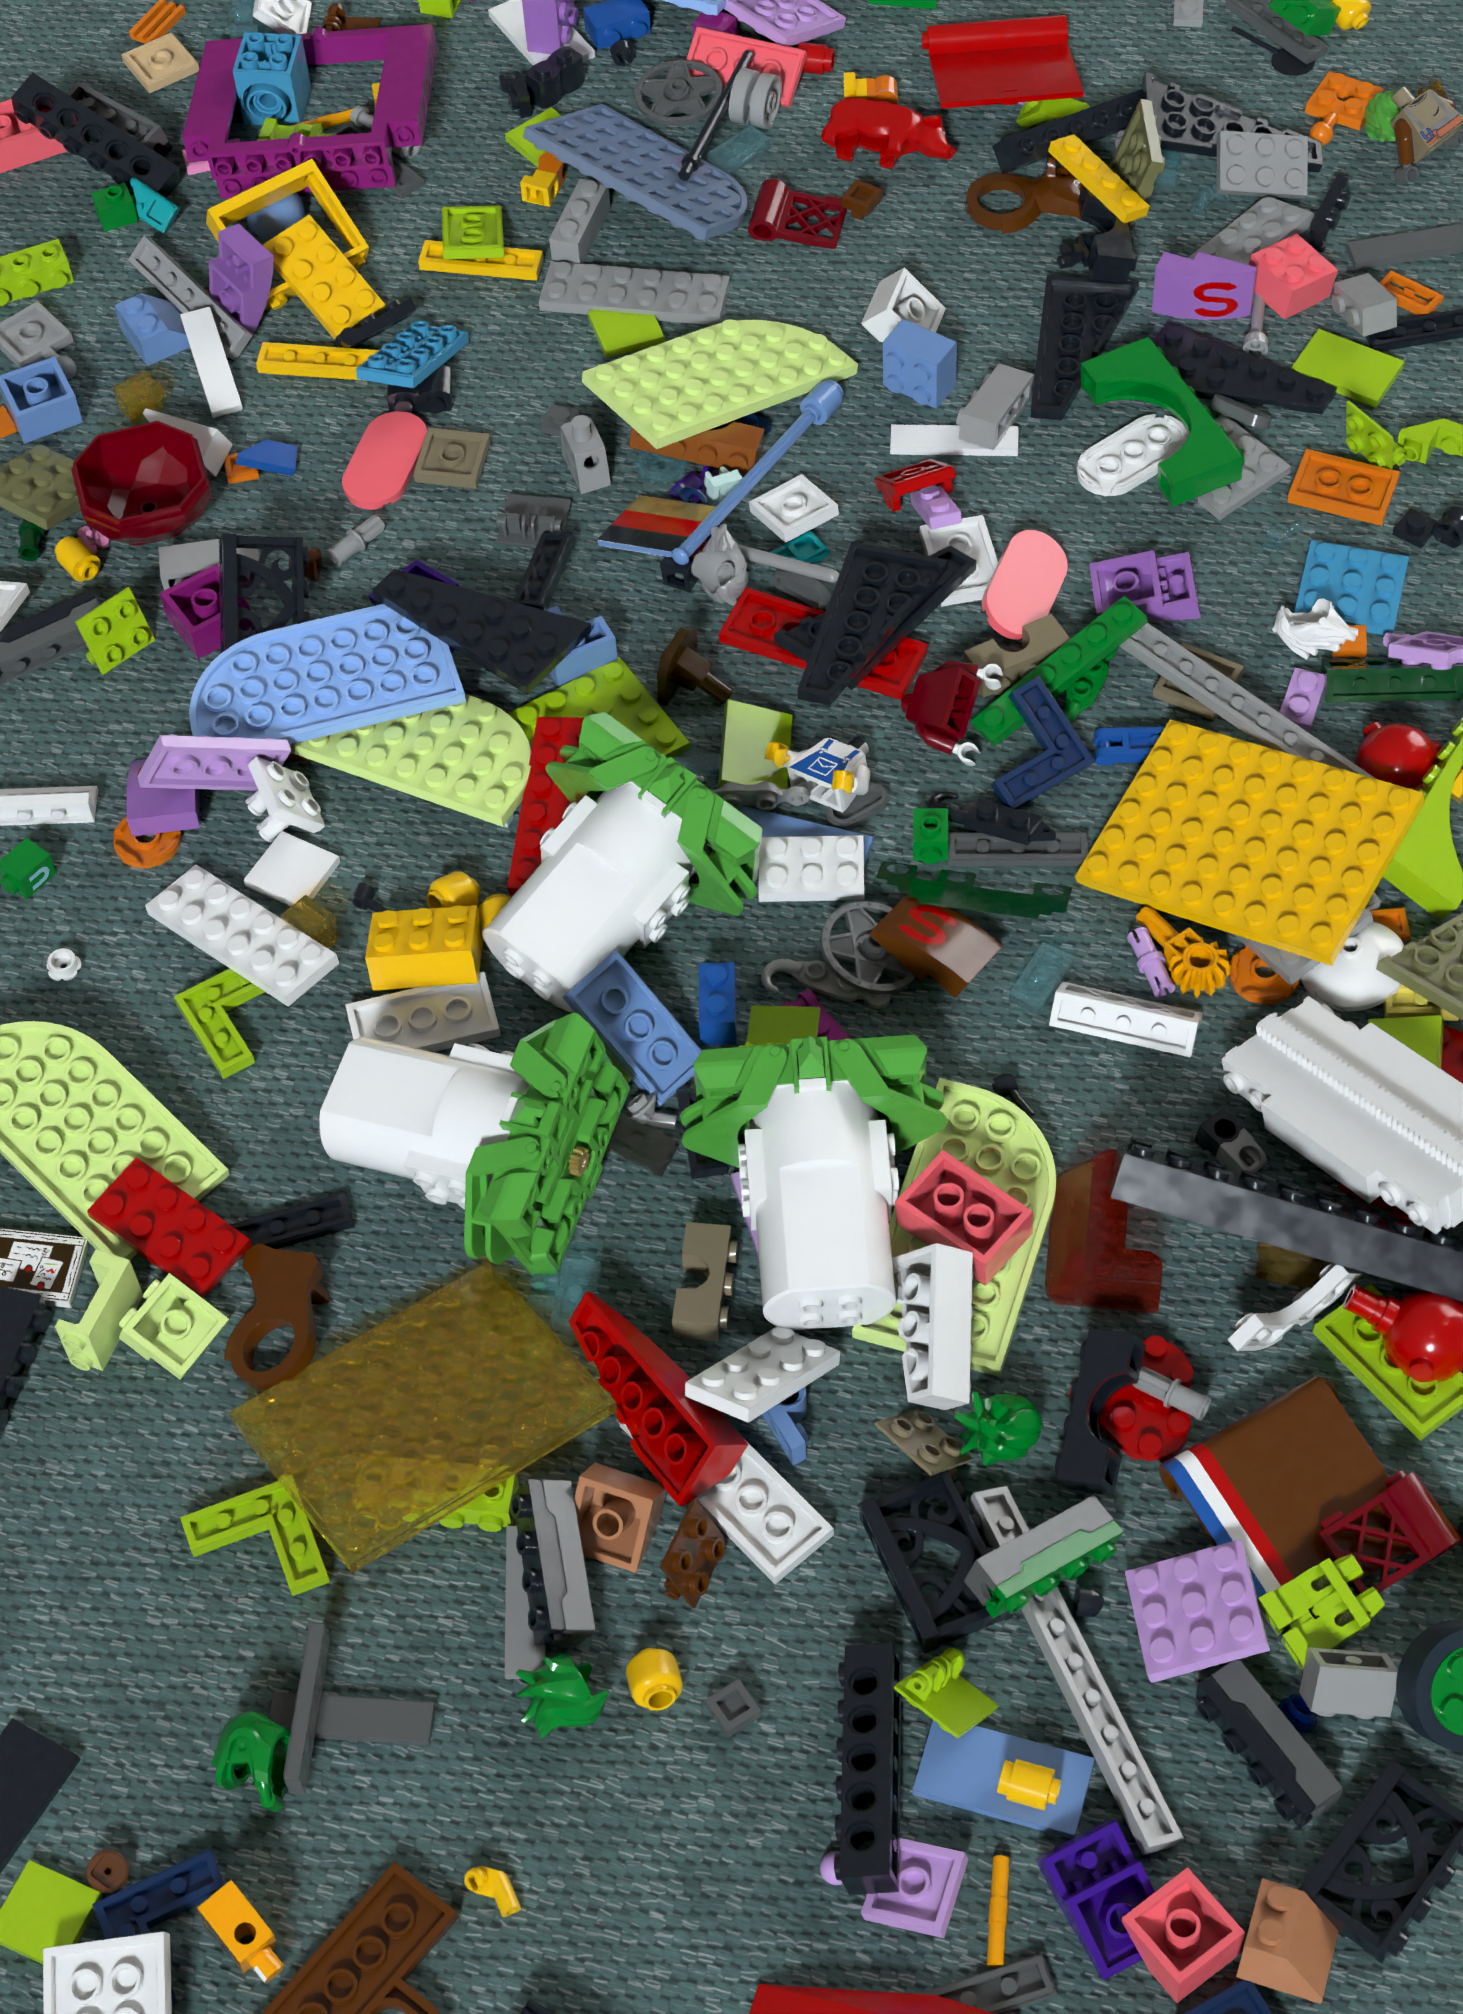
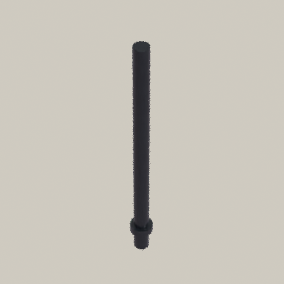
[678,50,754,181]

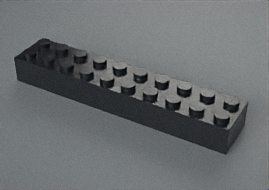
[1107,1137,1463,1301]

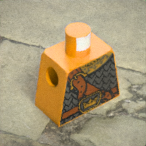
[197,1880,285,1983]

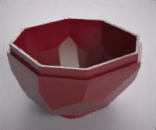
[71,421,211,546]

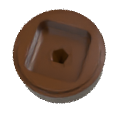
[86,1849,130,1893]

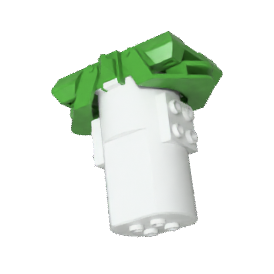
[483,712,763,1012]
[319,1012,630,1279]
[680,1034,947,1330]

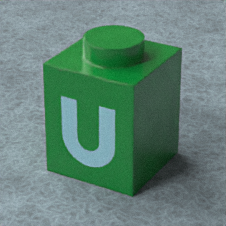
[0,838,57,899]

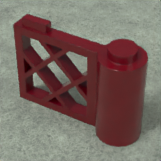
[748,179,847,249]
[1317,1469,1463,1595]

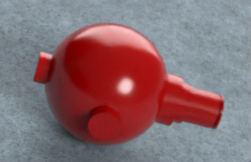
[1355,722,1442,791]
[1343,1284,1463,1382]

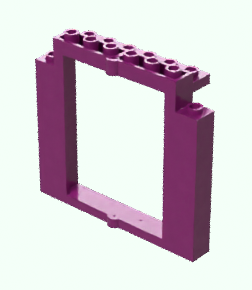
[182,24,438,199]

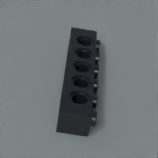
[11,72,180,198]
[992,89,1143,174]
[834,1642,902,1895]

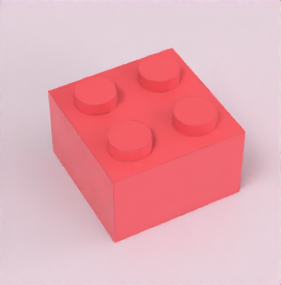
[1249,234,1338,319]

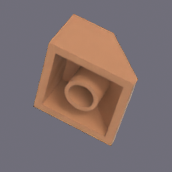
[574,1462,667,1573]
[1236,1878,1339,2004]

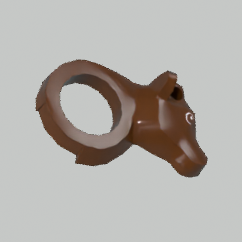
[965,156,1083,234]
[224,1243,329,1391]

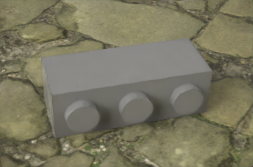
[549,178,611,264]
[956,363,1034,450]
[158,534,262,590]

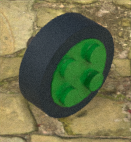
[1396,1619,1463,1752]

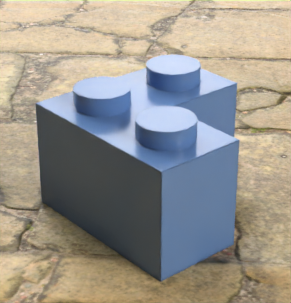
[547,606,618,688]

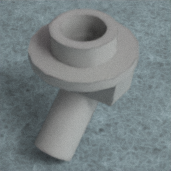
[626,1093,677,1130]

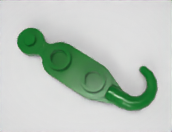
[1064,648,1117,724]

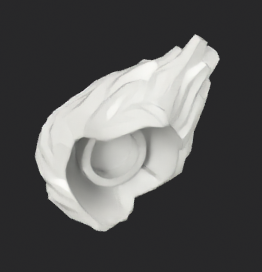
[1272,598,1358,660]

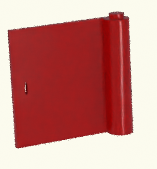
[921,15,1084,109]

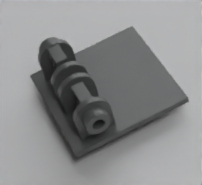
[496,494,571,547]

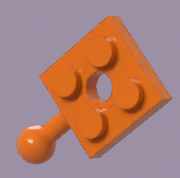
[1305,71,1384,146]

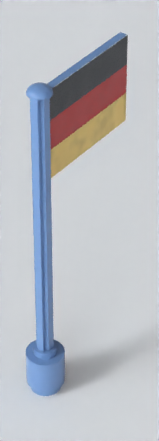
[597,380,844,565]

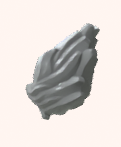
[691,524,749,606]

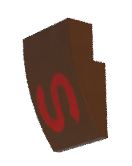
[869,894,1003,998]

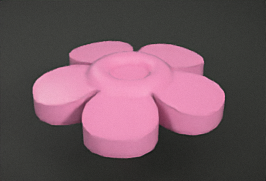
[77,526,110,554]

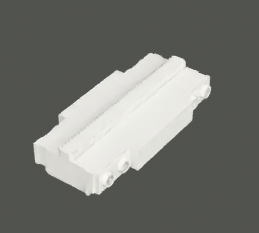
[1222,996,1463,1234]

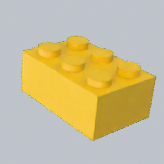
[365,905,483,991]

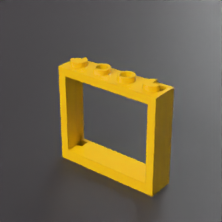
[206,159,369,310]

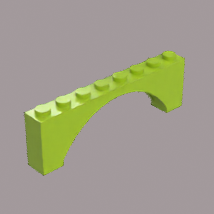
[1383,717,1463,919]

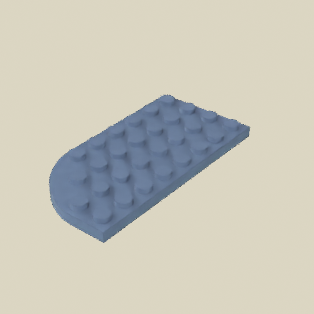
[523,104,748,240]

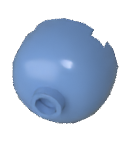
[246,193,306,240]

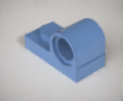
[762,1387,809,1465]

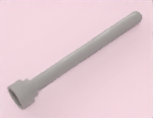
[1243,293,1269,356]
[731,536,839,583]

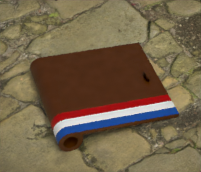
[1158,1375,1411,1633]

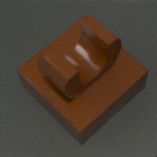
[841,179,883,220]

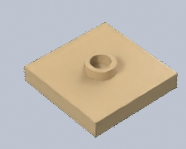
[121,32,199,94]

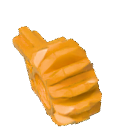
[1136,906,1231,998]

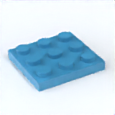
[1294,540,1409,635]

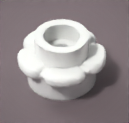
[47,948,81,981]

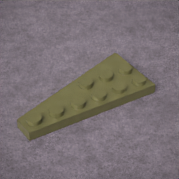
[1376,913,1463,1020]

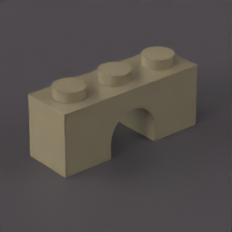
[964,614,1070,698]
[672,1222,739,1341]

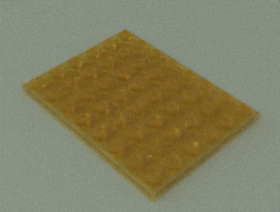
[229,1261,617,1574]

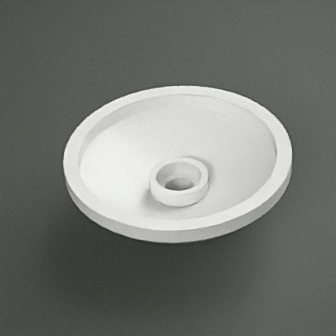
[1301,921,1404,1011]

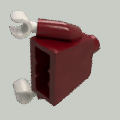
[901,660,1003,766]

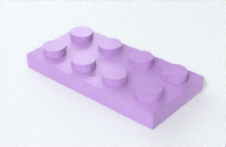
[137,734,291,791]

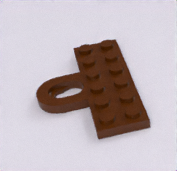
[262,1861,459,2014]

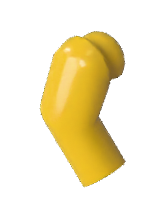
[464,1866,521,1917]

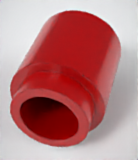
[798,42,835,75]

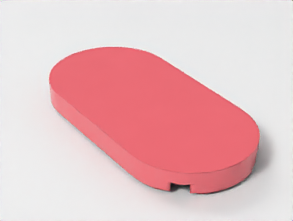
[342,411,427,510]
[982,530,1068,640]

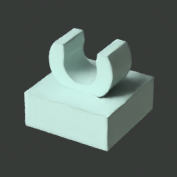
[704,467,743,507]

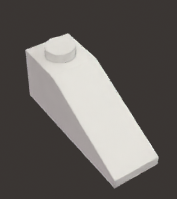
[143,408,233,477]

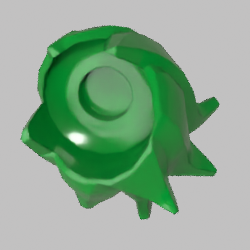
[954,1391,1043,1467]
[516,1654,609,1739]

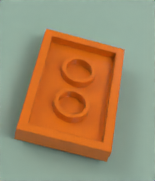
[1287,449,1400,526]

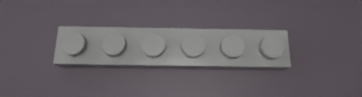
[128,236,253,360]

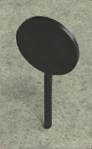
[1231,26,1315,76]

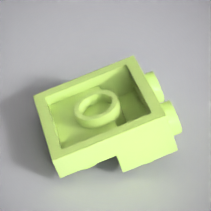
[119,1273,229,1380]

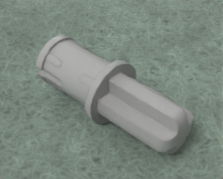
[326,515,385,567]
[1133,1367,1211,1421]

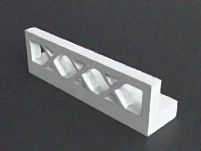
[0,786,98,826]
[1049,981,1203,1057]

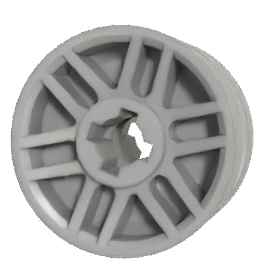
[729,68,782,130]

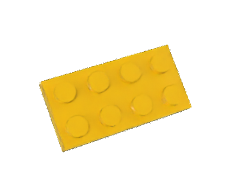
[263,214,385,339]

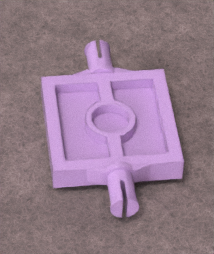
[1383,631,1463,670]

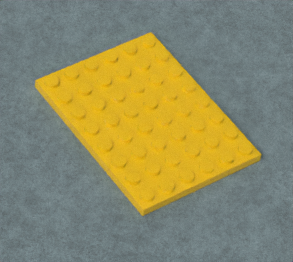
[1075,719,1425,966]

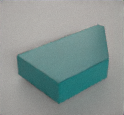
[130,177,181,234]
[766,530,829,566]

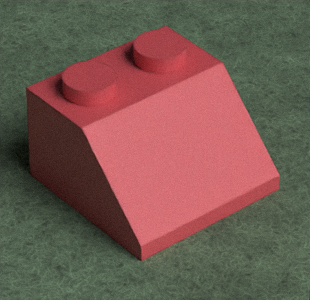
[1122,1867,1245,2003]

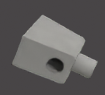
[560,415,611,494]

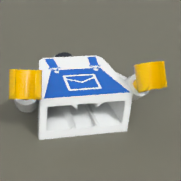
[765,737,870,813]

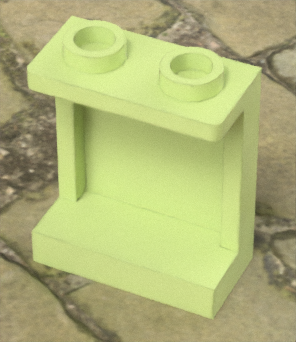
[55,1249,143,1371]

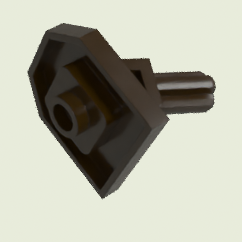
[657,626,733,706]

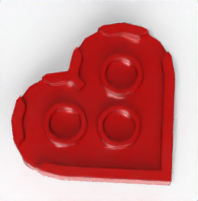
[1069,1336,1194,1462]

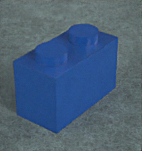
[583,0,651,50]
[699,962,737,1045]

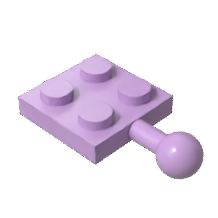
[820,1838,969,1938]

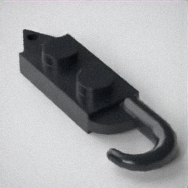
[928,791,1056,846]

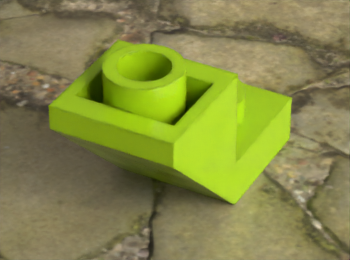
[1016,98,1090,128]
[1397,418,1463,464]

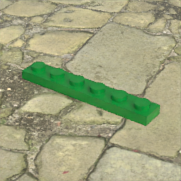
[971,596,1148,747]

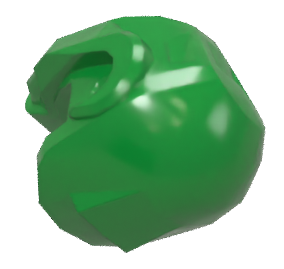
[211,1711,291,1812]

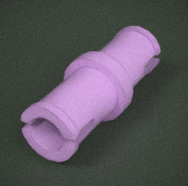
[1127,927,1176,998]

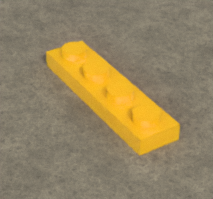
[1048,134,1150,223]
[418,240,544,281]
[256,342,379,381]

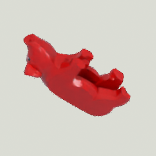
[821,98,956,169]

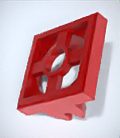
[874,459,956,512]

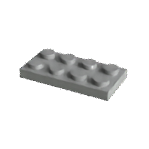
[1188,195,1314,265]

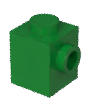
[91,183,138,232]
[913,808,948,864]

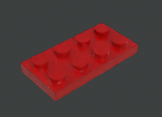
[87,1157,251,1299]

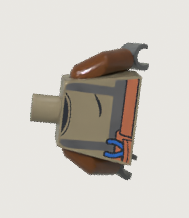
[1391,86,1463,184]

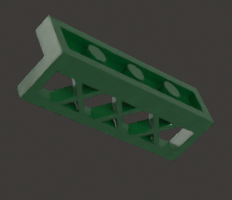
[1321,659,1463,703]

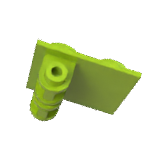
[1346,400,1407,470]
[75,587,156,675]
[739,1005,821,1047]
[894,1648,999,1739]

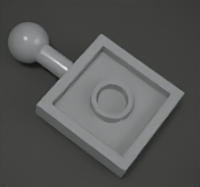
[0,301,77,380]

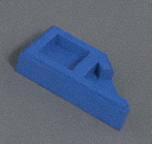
[235,439,297,475]

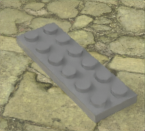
[539,261,730,325]

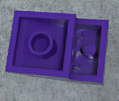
[1035,1820,1155,1980]

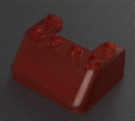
[1045,1149,1163,1314]

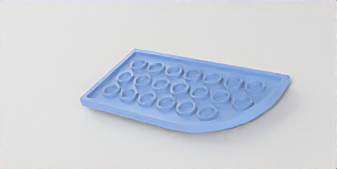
[189,604,466,745]

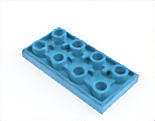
[356,321,469,388]

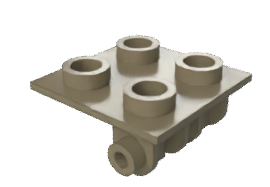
[874,1408,973,1481]

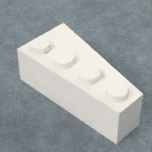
[892,1243,973,1410]

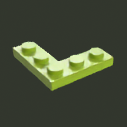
[174,969,265,1079]
[180,1476,330,1597]

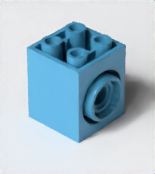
[233,32,312,126]

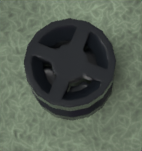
[1432,506,1463,548]

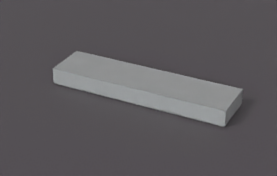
[505,1526,546,1679]

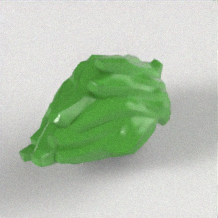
[1364,90,1401,142]

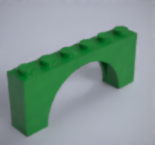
[1081,337,1245,507]

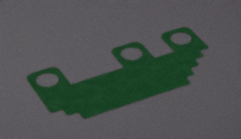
[876,861,1072,919]

